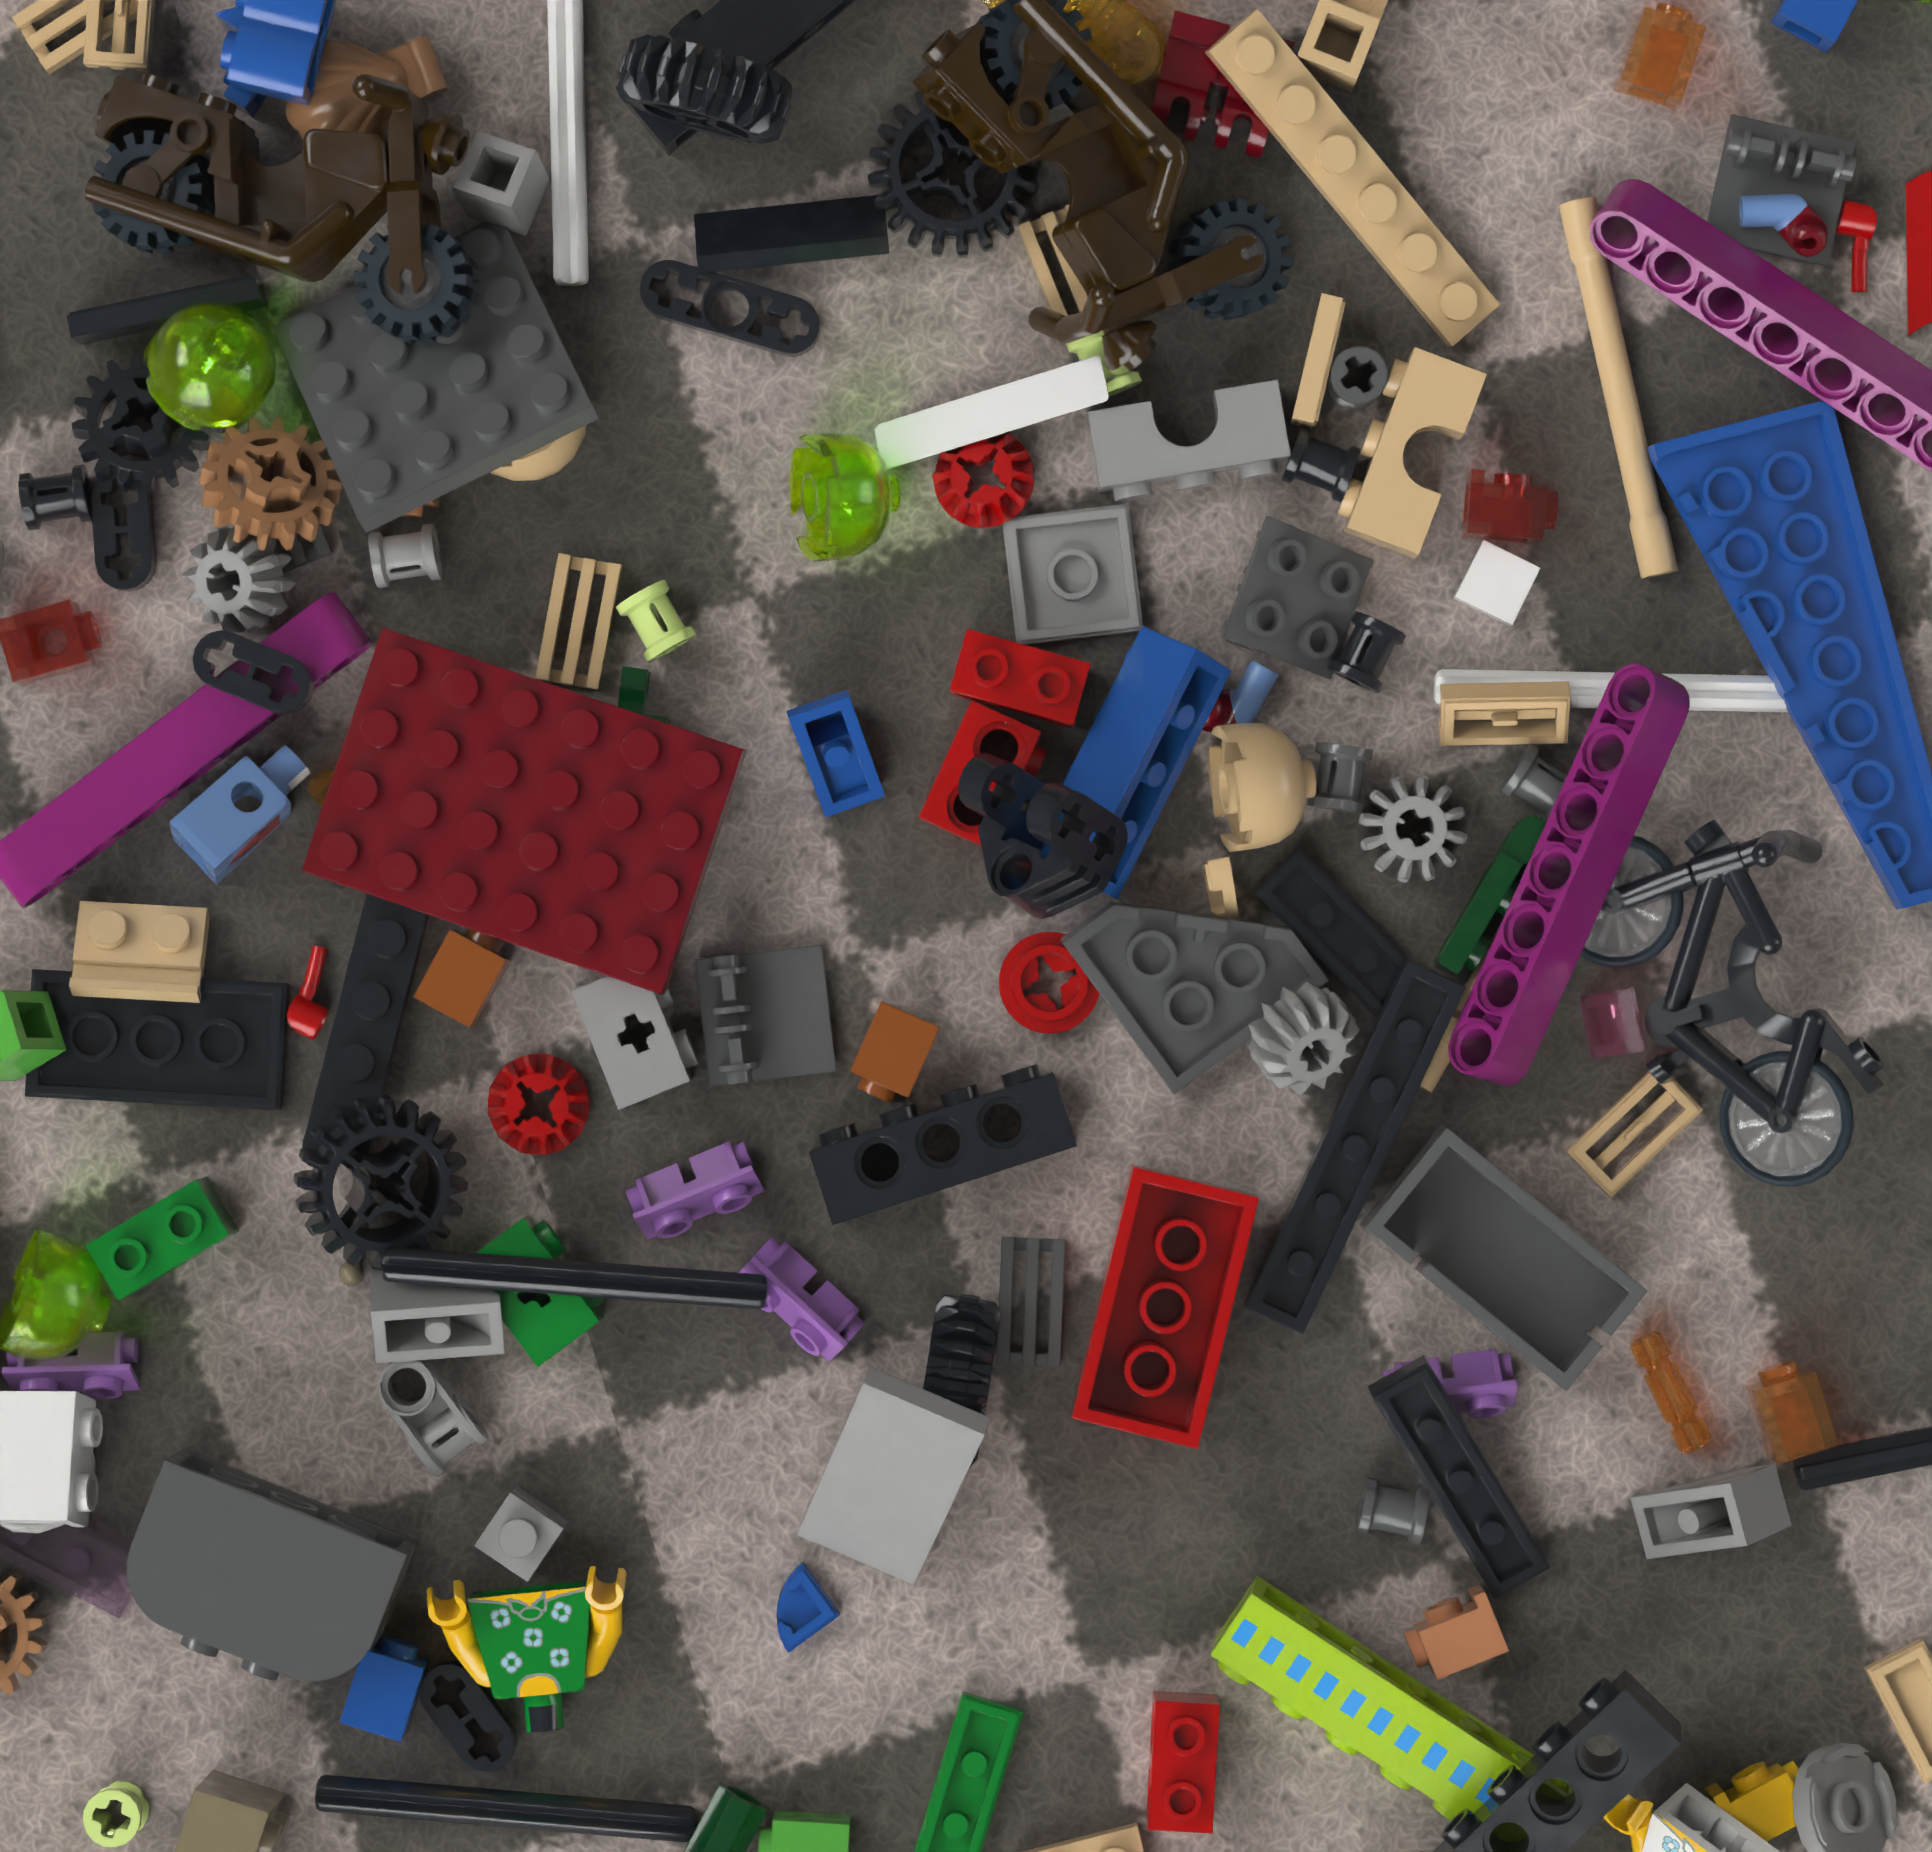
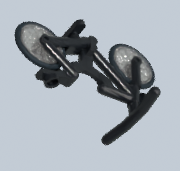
[1568,820,1884,1187]

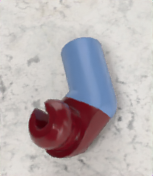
[1739,194,1828,257]
[1202,660,1279,733]

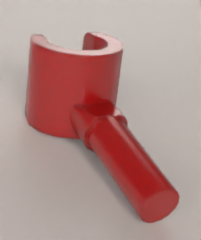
[1836,201,1877,292]
[287,945,330,1040]

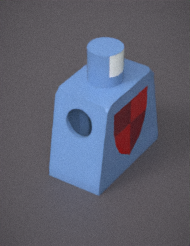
[169,745,310,885]

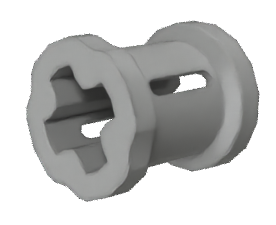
[368,523,443,588]

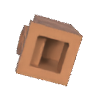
[1404,1585,1509,1680]

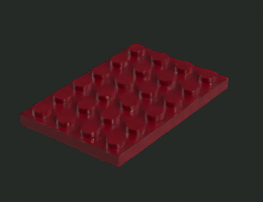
[301,627,747,995]

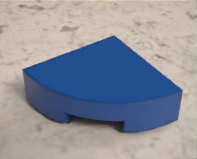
[777,1562,840,1653]

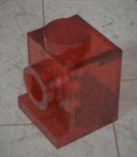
[1461,469,1558,544]
[0,599,102,686]

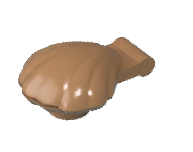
[286,36,448,142]

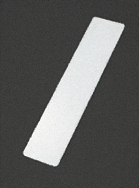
[874,356,1109,470]

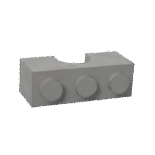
[1087,380,1291,501]

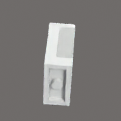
[0,1391,103,1527]

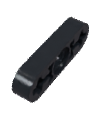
[640,260,820,357]

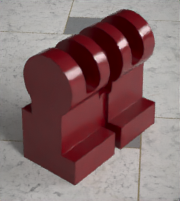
[1152,10,1296,159]

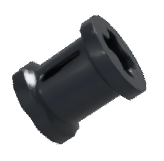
[1281,427,1361,503]
[18,464,92,531]
[1327,611,1406,694]

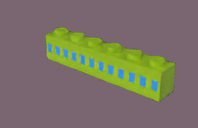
[1210,1576,1573,1842]

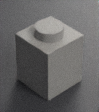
[453,131,550,236]
[474,1485,569,1582]

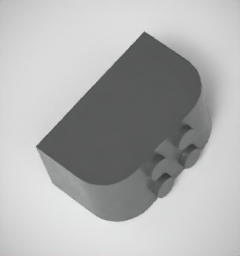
[127,1449,420,1681]

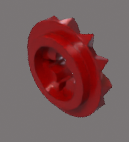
[932,432,1035,528]
[999,932,1099,1034]
[487,1053,590,1155]

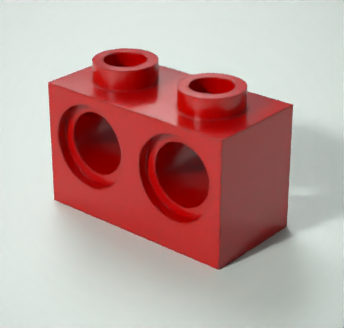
[950,629,1091,729]
[919,700,1048,847]
[1146,1691,1220,1834]

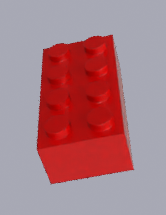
[1071,1164,1259,1449]

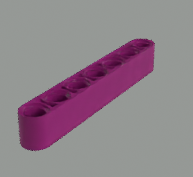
[1590,179,1932,471]
[0,591,373,909]
[1448,664,1690,1087]

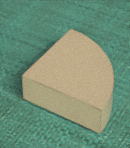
[1202,857,1238,919]

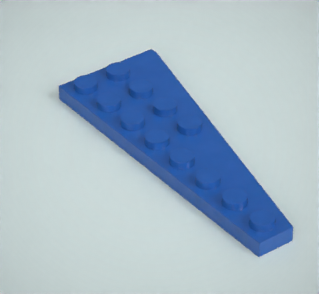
[1647,401,1932,910]

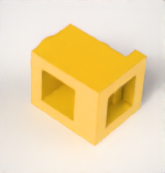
[1704,1761,1798,1842]

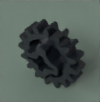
[71,353,213,495]

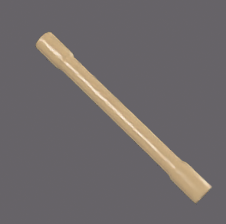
[1559,197,1679,579]

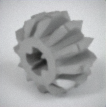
[182,526,297,634]
[1358,775,1467,883]
[1247,981,1360,1095]

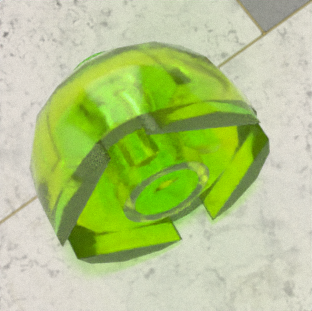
[144,302,276,433]
[789,432,900,561]
[0,1229,111,1361]

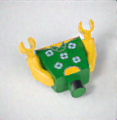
[427,1566,627,1732]

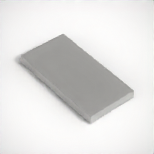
[797,1367,991,1585]

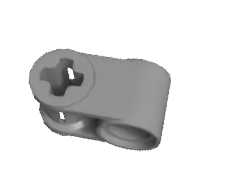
[378,1360,490,1477]

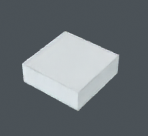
[1454,540,1540,626]

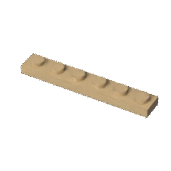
[1205,9,1500,347]

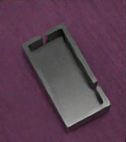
[1360,1125,1648,1391]

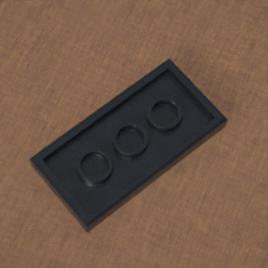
[25,969,289,1110]

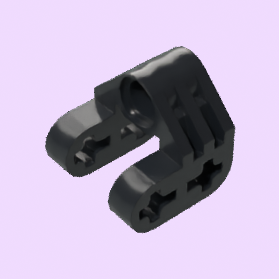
[958,753,1128,919]

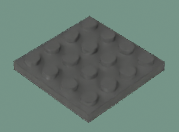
[272,222,599,533]

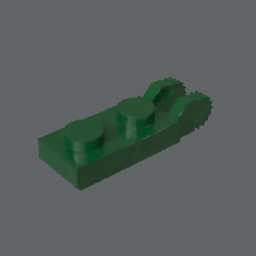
[1433,815,1546,977]

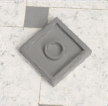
[1002,504,1143,645]

